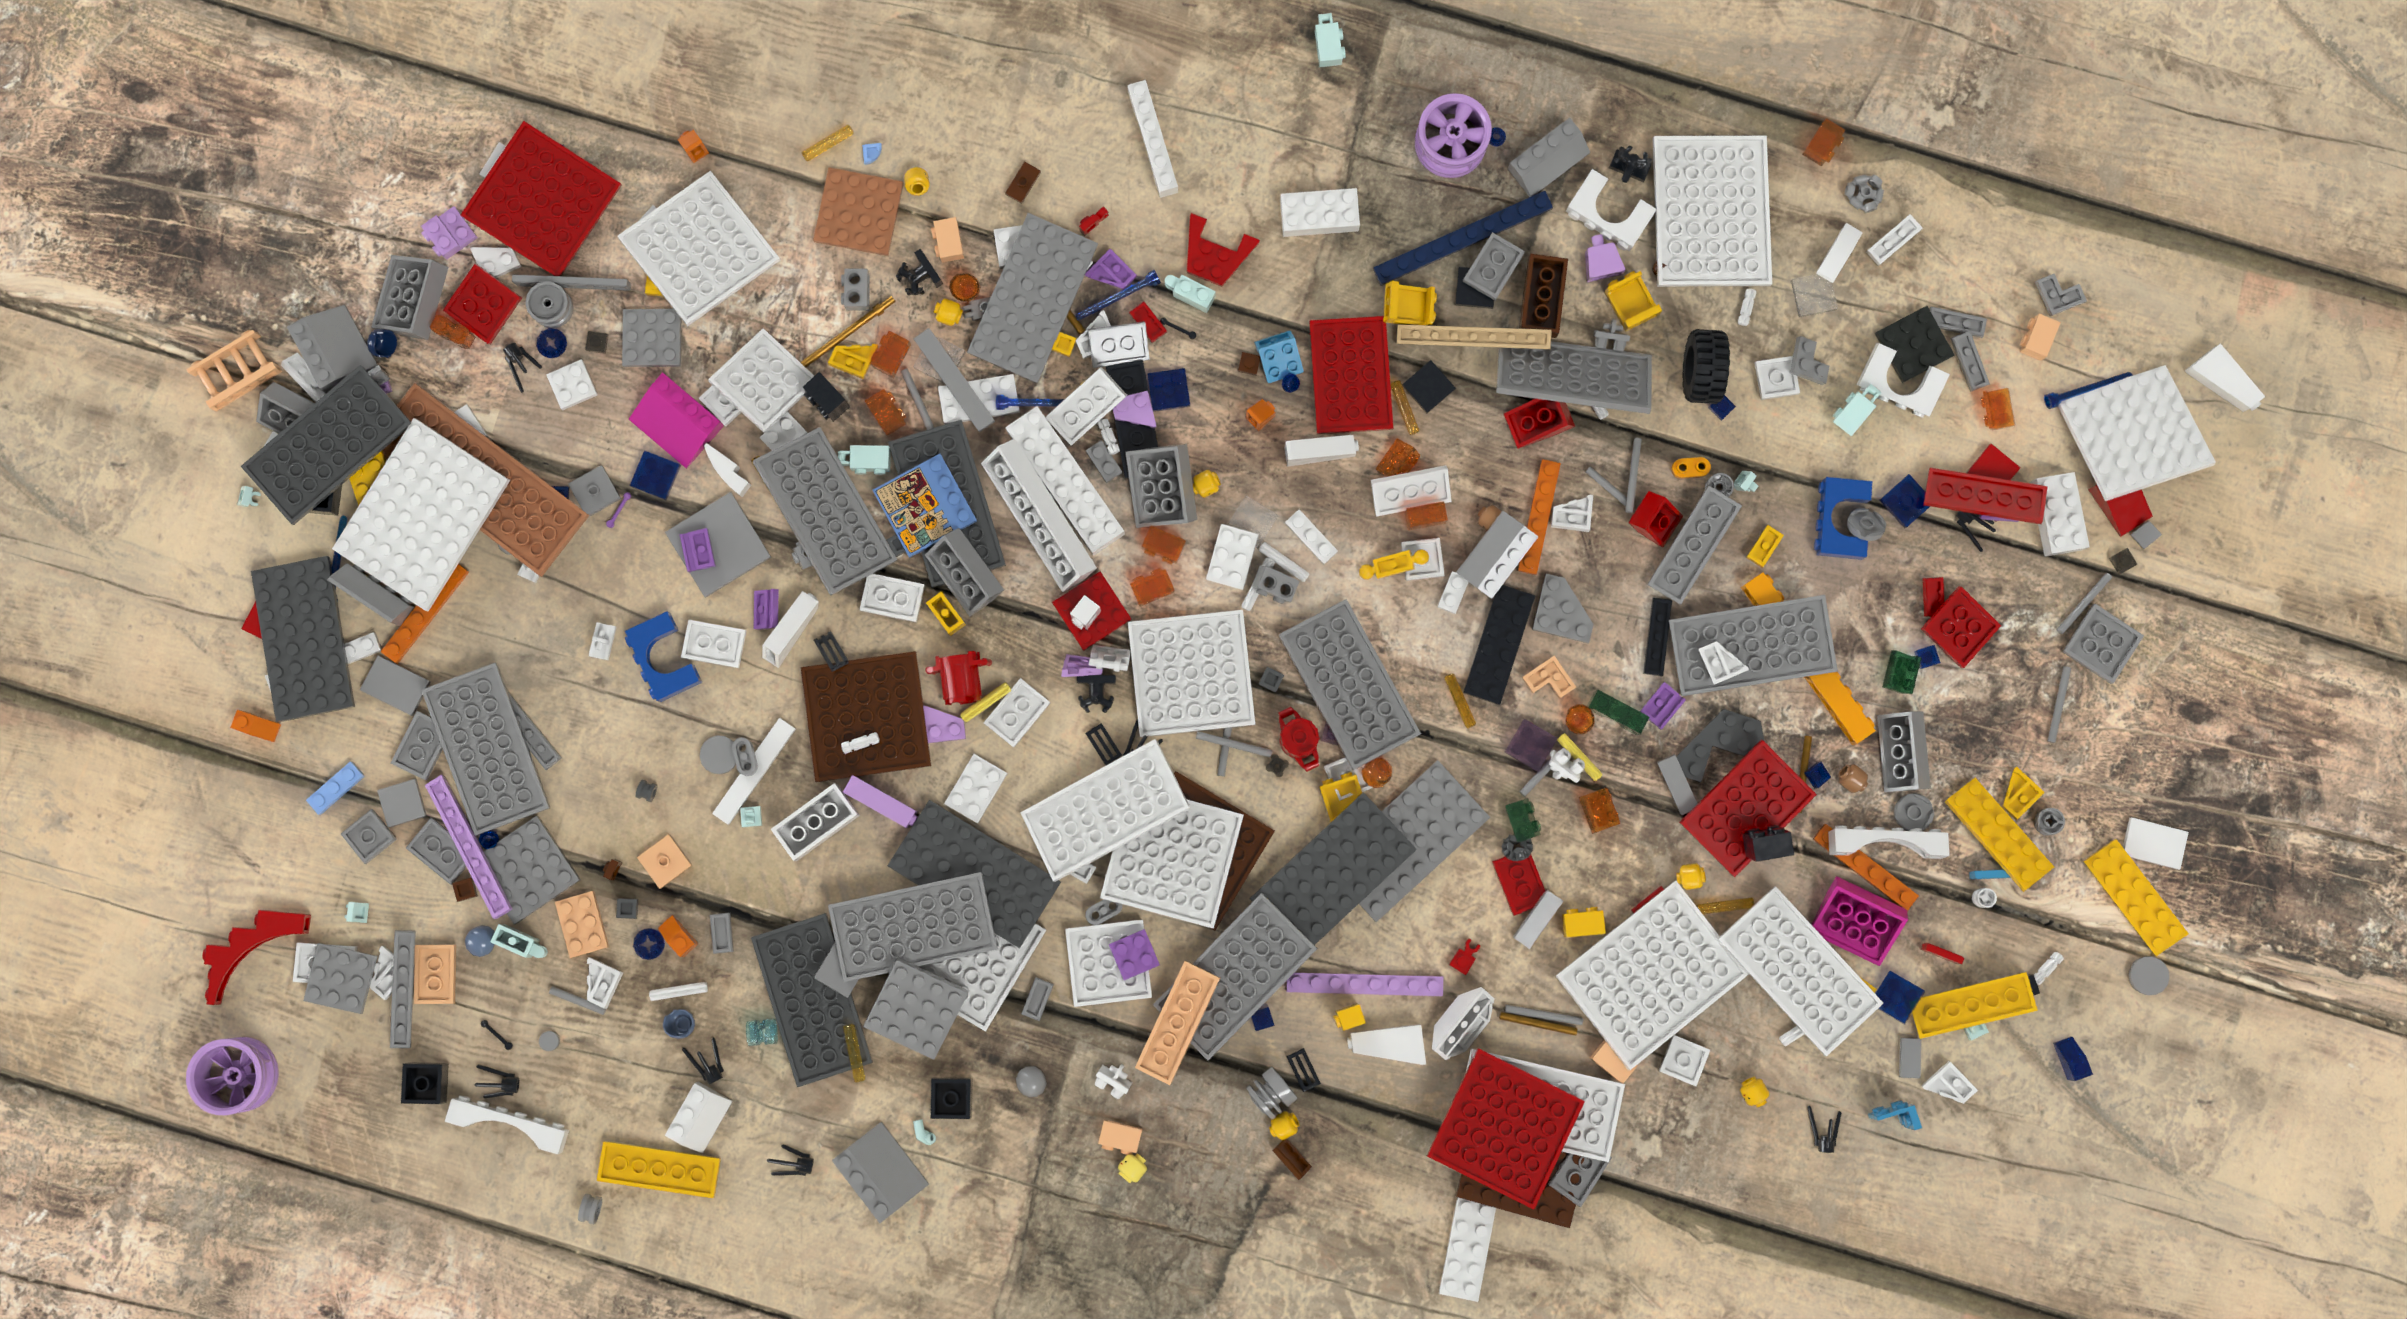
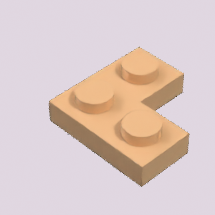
[1522,656,1576,699]

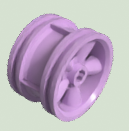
[1415,94,1492,178]
[186,1037,279,1115]

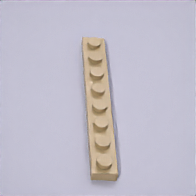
[1397,325,1552,349]

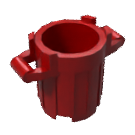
[925,651,992,705]
[1278,707,1320,772]

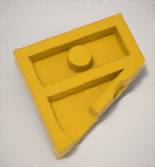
[828,344,878,379]
[2002,766,2045,821]

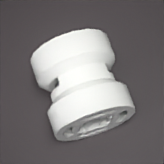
[1972,888,1997,908]

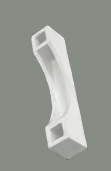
[1127,80,1178,198]
[1828,826,1949,859]
[445,1095,569,1154]

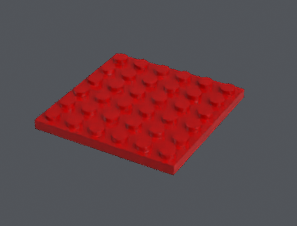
[460,121,622,277]
[1426,1048,1585,1210]

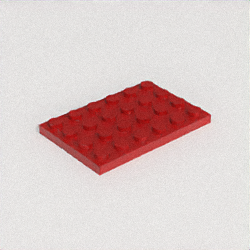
[1309,316,1394,434]
[1679,740,1817,877]

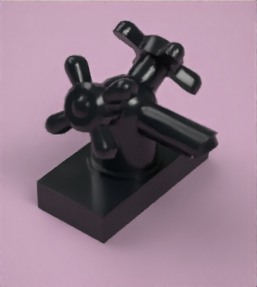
[1609,146,1652,183]
[896,248,943,296]
[1077,675,1116,713]

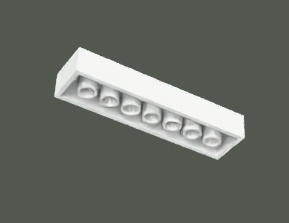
[1005,406,1125,556]
[981,439,1097,592]

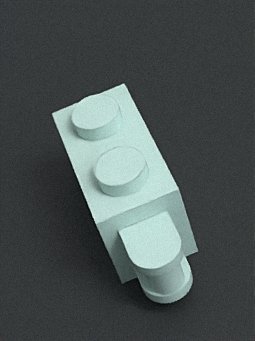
[1315,13,1346,67]
[1165,275,1216,313]
[1833,384,1881,436]
[838,445,891,475]
[490,924,548,958]

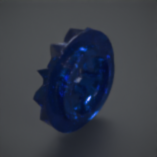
[536,328,567,358]
[633,928,665,960]

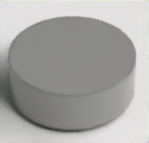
[539,1031,560,1051]

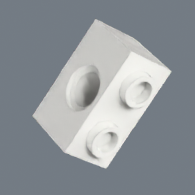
[1070,595,1101,629]

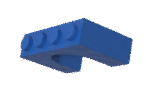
[1814,477,1873,560]
[625,611,703,702]

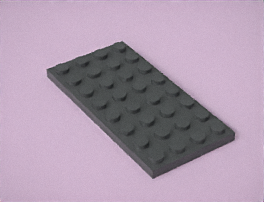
[241,365,411,525]
[888,420,1006,588]
[251,556,355,723]
[1249,792,1417,945]
[887,800,1061,949]
[751,913,873,1088]

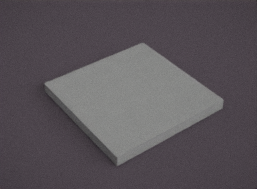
[665,492,771,598]

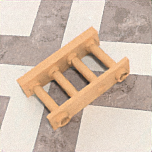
[186,330,282,412]

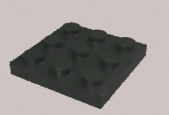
[1875,306,1955,383]

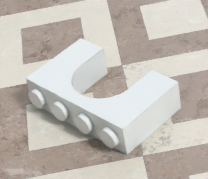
[1566,169,1657,251]
[1856,343,1950,418]

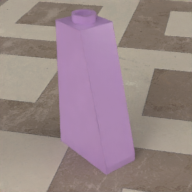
[843,775,918,828]

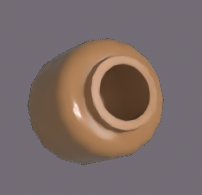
[1478,505,1502,531]
[1838,764,1868,793]

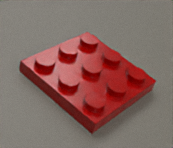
[443,264,522,345]
[1052,571,1132,651]
[1921,586,2001,668]

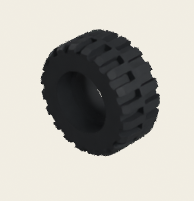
[1682,329,1730,404]

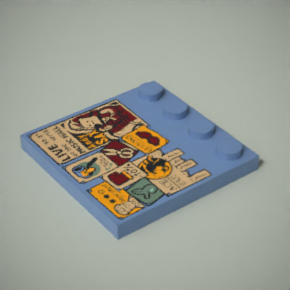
[873,454,977,558]

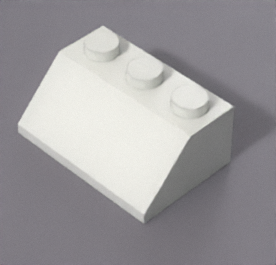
[665,1082,732,1153]

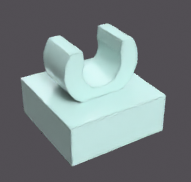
[1734,471,1758,492]
[237,486,261,507]
[740,806,762,827]
[345,902,369,923]
[1964,1023,1989,1041]

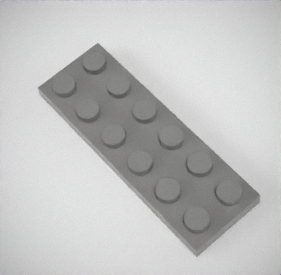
[1647,486,1742,605]

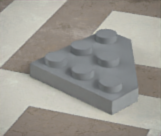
[1532,574,1594,644]

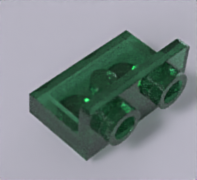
[1882,650,1921,694]
[1505,798,1541,842]

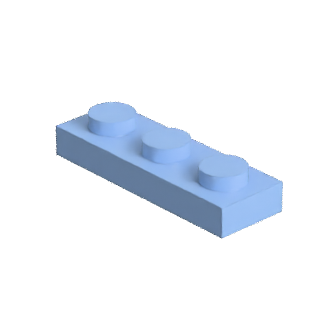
[306,761,365,815]

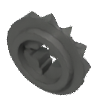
[1502,832,1533,861]

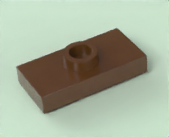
[1005,161,1041,204]
[1272,1139,1312,1180]

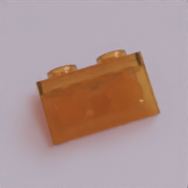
[1981,388,2016,431]
[1375,438,1420,477]
[1579,788,1620,834]

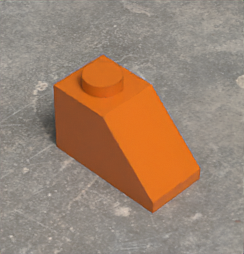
[678,129,709,163]
[1246,399,1276,432]
[230,710,281,742]
[658,915,699,957]

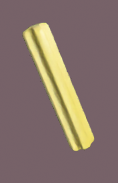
[960,682,1011,722]
[1557,733,1602,781]

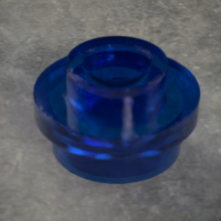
[1489,127,1506,147]
[1282,373,1300,393]
[479,830,499,849]

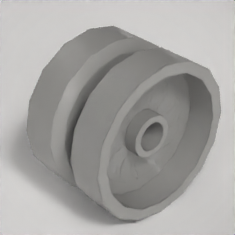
[525,281,574,328]

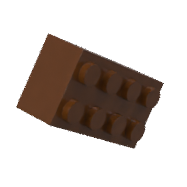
[1519,254,1568,338]

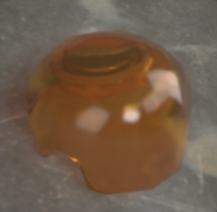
[949,273,980,302]
[1565,704,1595,735]
[1362,757,1392,788]

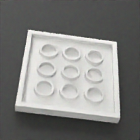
[708,329,814,433]
[1065,920,1152,1007]

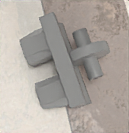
[1593,319,1630,351]

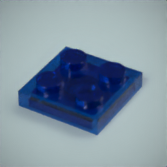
[1147,368,1190,412]
[630,450,681,501]
[1879,474,1930,528]
[1875,971,1925,1025]

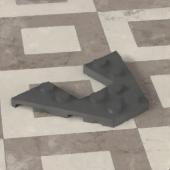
[1676,709,1765,783]

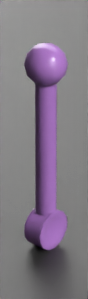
[606,492,631,528]

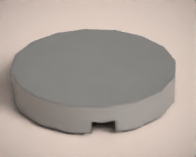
[1847,508,1886,541]
[700,736,736,774]
[1894,793,1934,831]
[2128,956,2169,995]

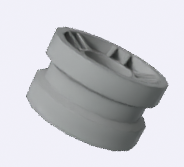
[1704,473,1734,497]
[2034,808,2065,836]
[578,1194,602,1225]

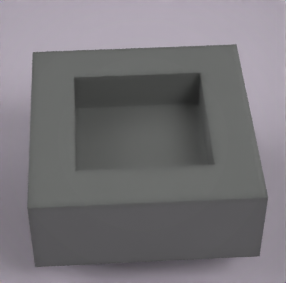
[886,534,906,558]
[1259,667,1284,693]
[616,899,638,919]

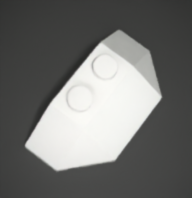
[1432,987,1495,1060]

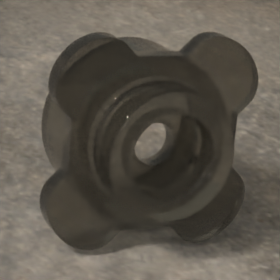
[1266,754,1289,777]

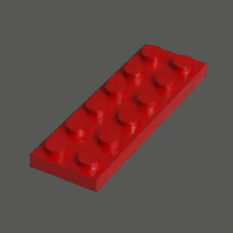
[1923,468,2048,524]

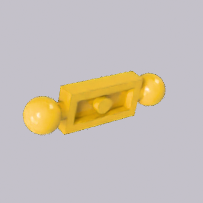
[1359,549,1429,580]

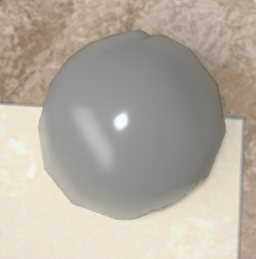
[1016,1066,1047,1098]

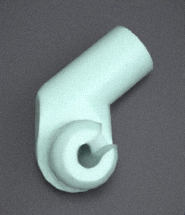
[913,1119,936,1145]

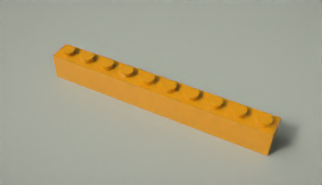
[1741,572,1876,745]

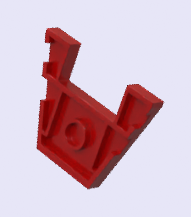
[1187,213,1260,287]

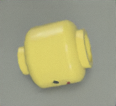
[1118,1153,1147,1183]

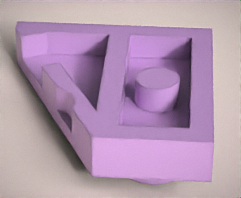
[1113,391,1157,428]
[1061,654,1103,677]
[923,706,966,743]

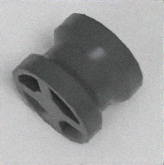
[635,779,658,802]

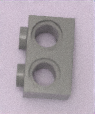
[841,269,870,311]
[1251,565,1300,604]

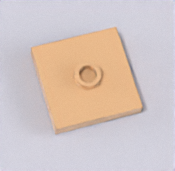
[637,834,692,889]

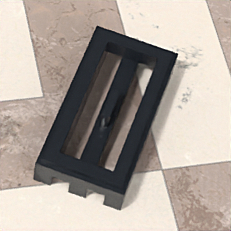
[814,631,849,672]
[1085,723,1122,765]
[1286,1048,1321,1092]

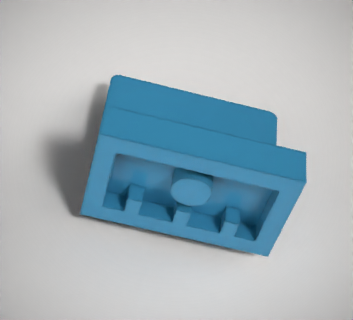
[1254,331,1304,383]
[1868,1100,1922,1130]

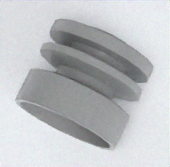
[1246,1066,1298,1120]

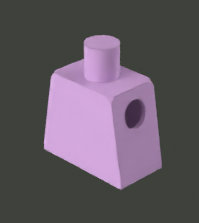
[1585,235,1625,283]

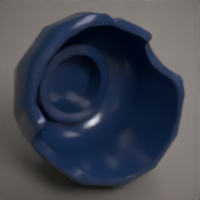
[367,329,397,358]

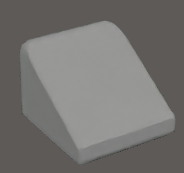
[2131,521,2162,549]

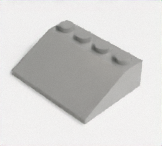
[371,255,449,340]
[287,305,378,393]
[1126,444,1197,528]
[832,1122,929,1223]

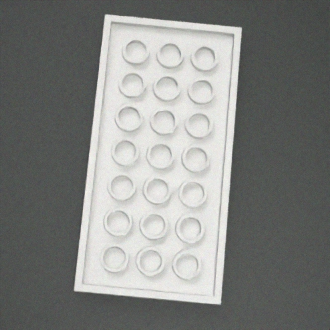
[1020,739,1191,882]
[1718,886,1883,1056]
[1466,1049,1625,1162]

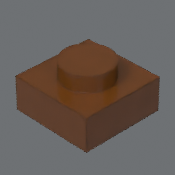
[1238,352,1260,376]
[603,859,622,880]
[452,878,478,902]

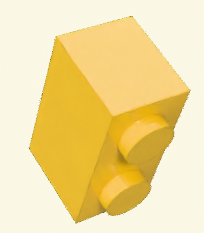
[926,592,966,636]
[1562,907,1606,937]
[1333,1003,1366,1031]

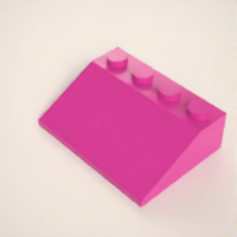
[629,372,724,469]
[1812,876,1908,966]

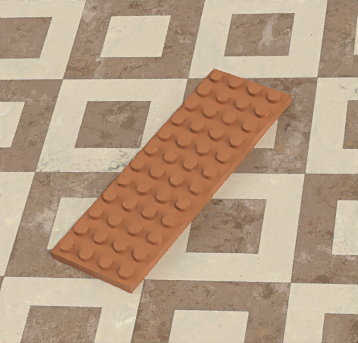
[383,383,590,577]

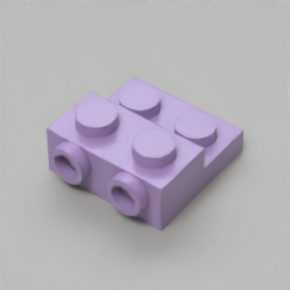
[421,206,478,260]

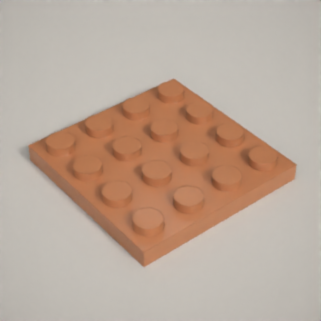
[813,168,904,256]

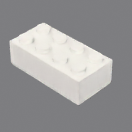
[1280,188,1360,237]
[2030,472,2090,557]
[771,783,860,861]

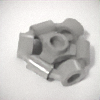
[1845,174,1884,213]

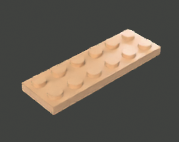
[1135,961,1221,1085]

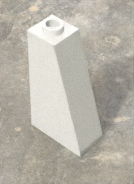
[2185,343,2265,412]
[1284,435,1359,467]
[762,591,819,668]
[1347,1024,1426,1065]

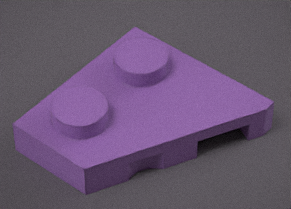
[1085,249,1137,289]

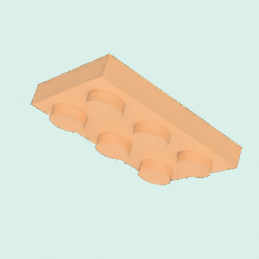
[555,891,609,958]
[414,945,456,1004]

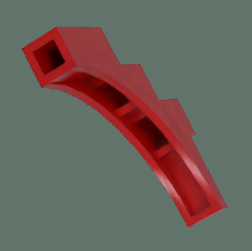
[202,910,311,1005]

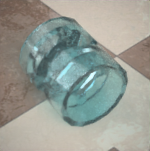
[746,1019,778,1046]

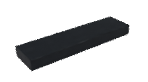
[1643,598,1672,677]

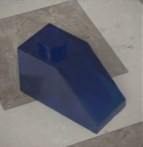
[2053,1036,2093,1081]

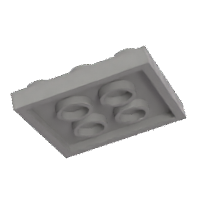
[622,309,681,367]
[2062,604,2144,684]
[303,943,377,1014]

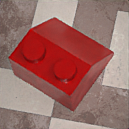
[1628,491,1683,548]

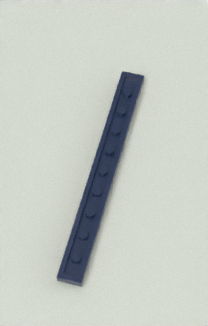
[1373,191,1553,286]

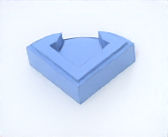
[862,143,882,165]

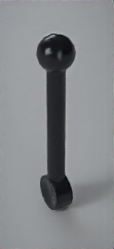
[1160,318,1197,340]
[481,1020,513,1050]

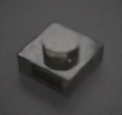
[585,331,609,354]
[2109,548,2137,574]

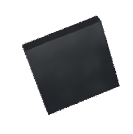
[1455,267,1494,309]
[1402,360,1456,414]

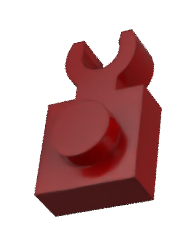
[1079,207,1109,236]
[1449,939,1480,975]

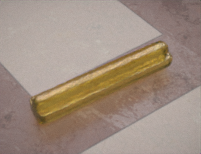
[802,125,854,161]
[1391,380,1419,435]
[1444,673,1476,728]
[1696,897,1755,914]
[843,1024,866,1082]

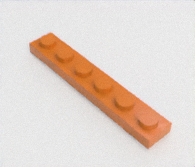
[1517,459,1561,575]
[381,564,469,664]
[1813,824,1919,911]

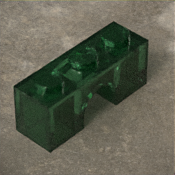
[1586,690,1649,735]

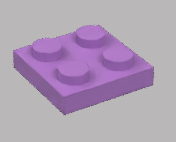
[1109,929,1160,980]

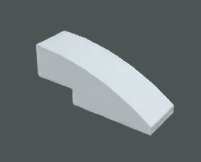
[1816,223,1863,283]
[704,443,751,497]

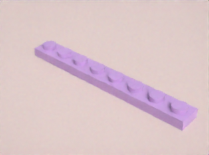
[425,775,513,919]
[1287,973,1443,996]

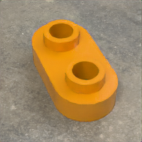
[1671,457,1711,479]

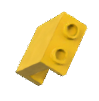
[1605,271,1662,332]
[1383,281,1437,326]
[1319,772,1362,822]

